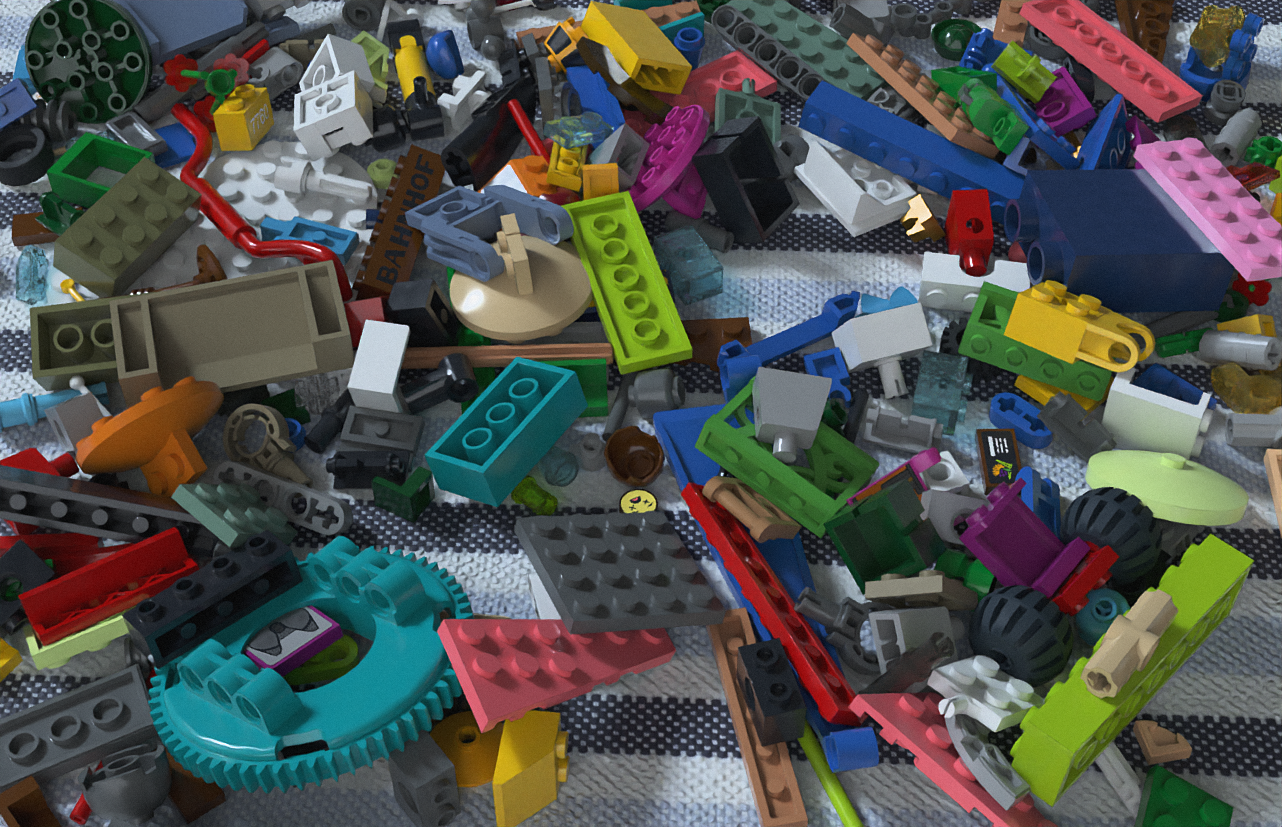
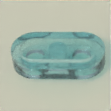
[15,244,49,306]

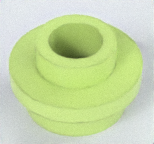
[367,159,399,189]

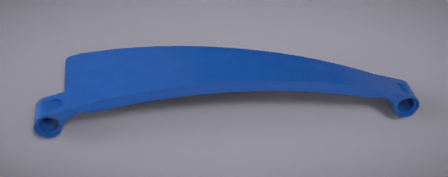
[653,355,879,773]

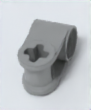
[245,47,303,103]

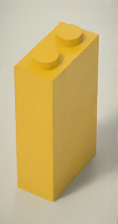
[581,1,692,95]

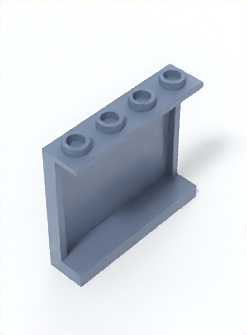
[113,0,249,66]

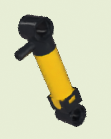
[387,19,445,141]

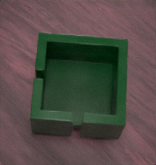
[823,478,947,595]

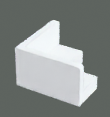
[347,320,410,414]

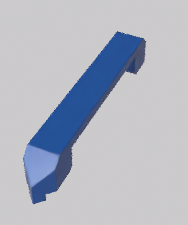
[717,291,860,367]

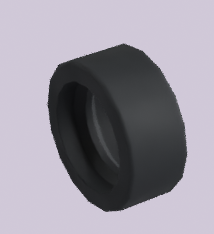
[0,124,55,186]

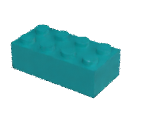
[424,357,588,507]

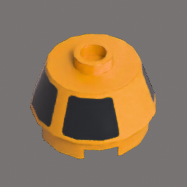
[544,17,589,77]

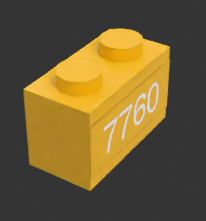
[213,84,274,151]

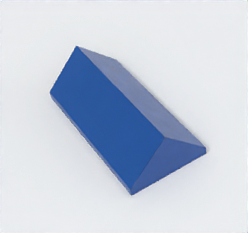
[1076,94,1133,170]

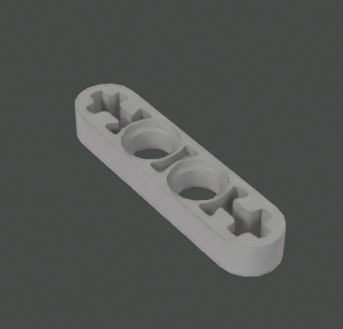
[213,461,353,535]

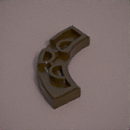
[576,36,674,126]

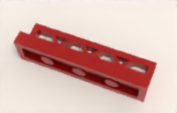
[18,527,199,647]

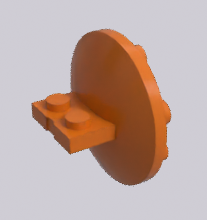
[76,376,224,497]

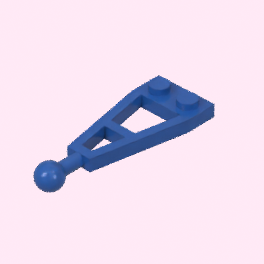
[981,62,1081,170]

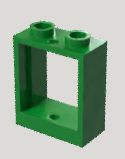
[47,132,156,208]

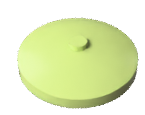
[1085,450,1249,526]

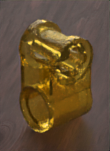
[1189,5,1245,67]

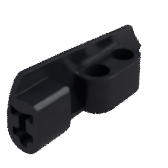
[441,78,536,192]

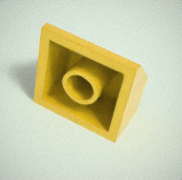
[492,710,570,827]

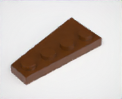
[1115,0,1175,64]

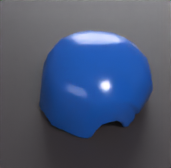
[426,30,464,80]

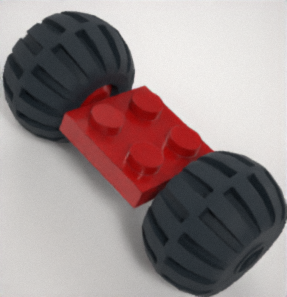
[968,487,1162,688]

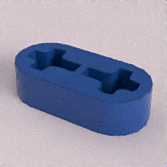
[989,392,1054,449]

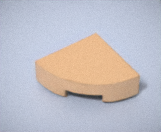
[1133,720,1192,765]

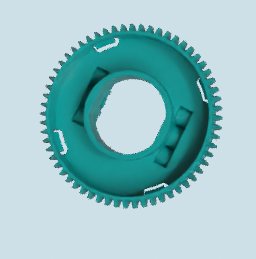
[148,536,474,794]

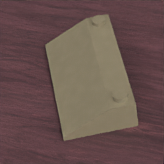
[109,260,355,409]

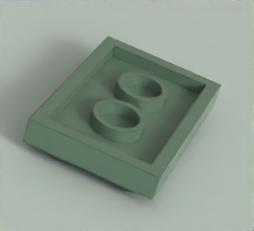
[171,482,298,547]

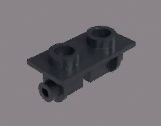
[498,38,536,88]
[326,451,410,489]

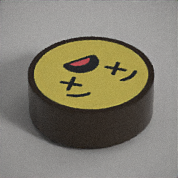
[619,489,658,513]

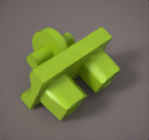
[991,40,1057,104]

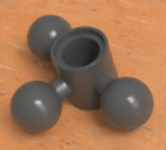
[466,0,506,61]

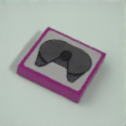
[244,605,343,677]

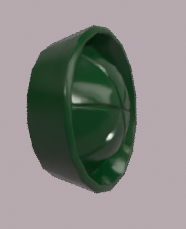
[931,19,982,62]

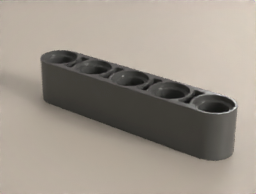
[711,5,826,104]

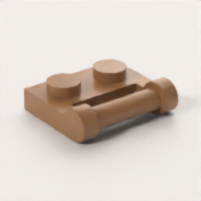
[702,476,802,543]

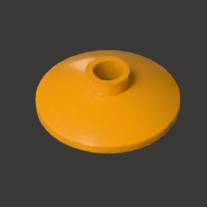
[430,711,504,787]

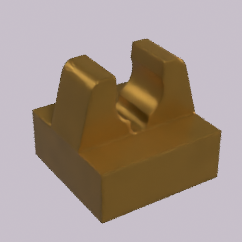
[900,194,946,242]

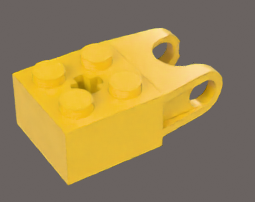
[1004,280,1155,372]

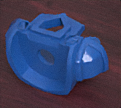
[1179,13,1264,102]

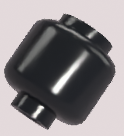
[364,105,410,153]

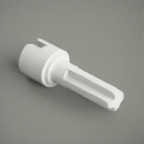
[274,156,372,202]

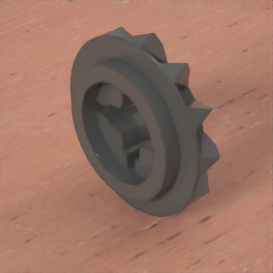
[552,82,582,132]

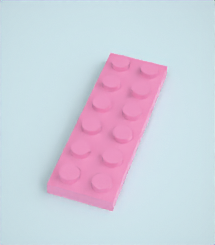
[1134,138,1282,282]

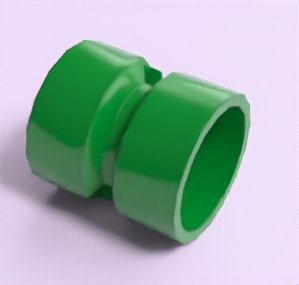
[934,547,997,612]

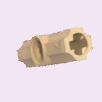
[1080,589,1179,698]

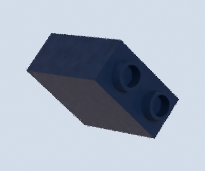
[1004,169,1235,313]

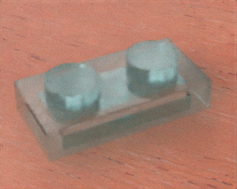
[543,111,614,149]

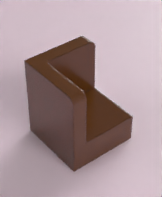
[0,775,62,827]

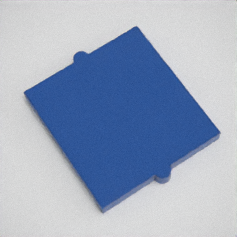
[154,122,196,169]

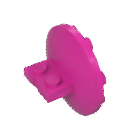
[623,105,710,219]

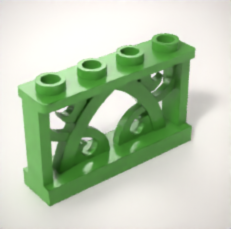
[958,281,1116,401]
[694,376,879,538]

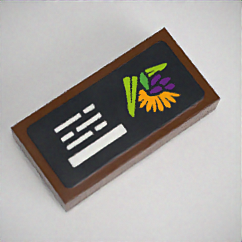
[975,429,1022,495]

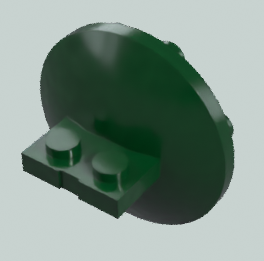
[25,0,153,124]

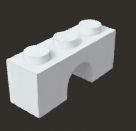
[918,252,1030,312]

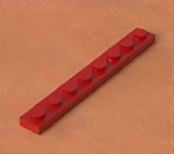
[681,482,869,727]

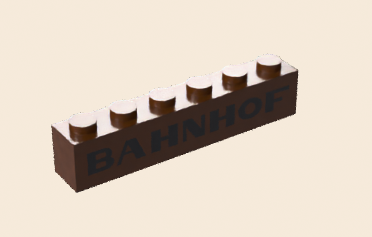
[352,144,445,301]

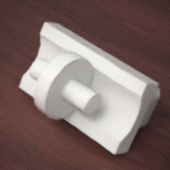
[437,70,492,131]

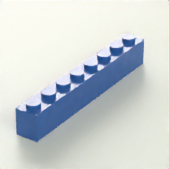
[798,80,1026,225]

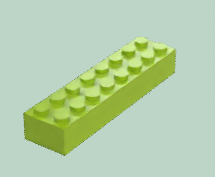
[1010,534,1254,807]

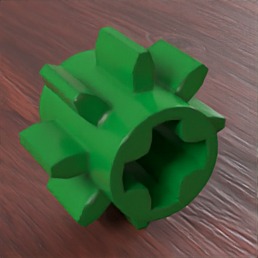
[1244,136,1282,178]

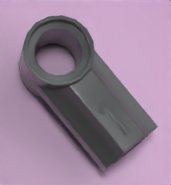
[829,3,895,47]

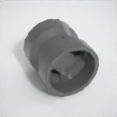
[1204,80,1246,126]

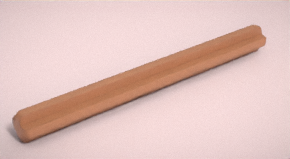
[401,343,614,369]

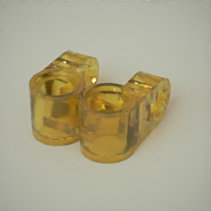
[1211,359,1282,414]

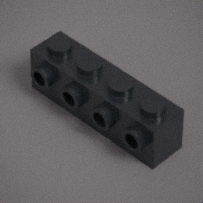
[122,530,303,669]

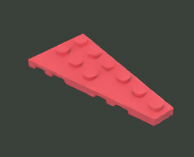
[437,619,676,733]
[848,692,1058,827]

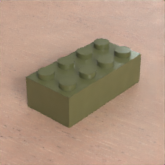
[53,157,202,298]
[30,290,167,391]

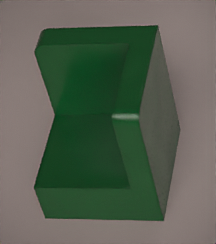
[371,466,435,523]

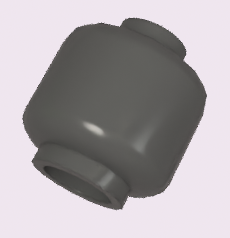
[628,368,685,419]

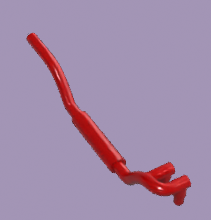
[171,103,353,302]

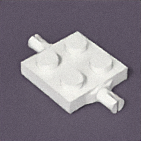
[927,655,1045,733]

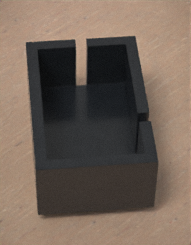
[692,116,800,244]

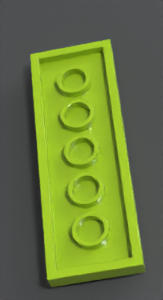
[561,191,693,375]

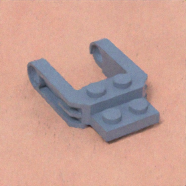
[405,185,574,282]

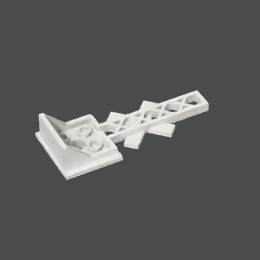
[793,124,992,237]

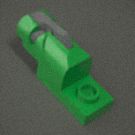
[957,78,1029,155]

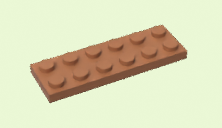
[846,33,999,159]

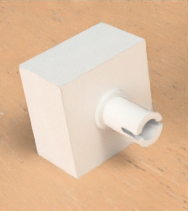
[299,34,387,108]
[832,302,932,399]

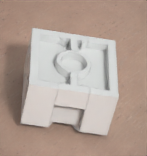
[294,70,373,161]

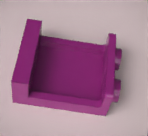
[959,477,1090,598]

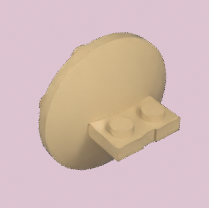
[450,213,593,345]

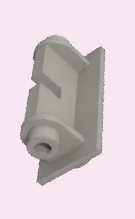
[862,406,944,454]

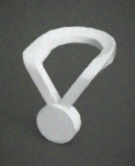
[376,0,424,42]

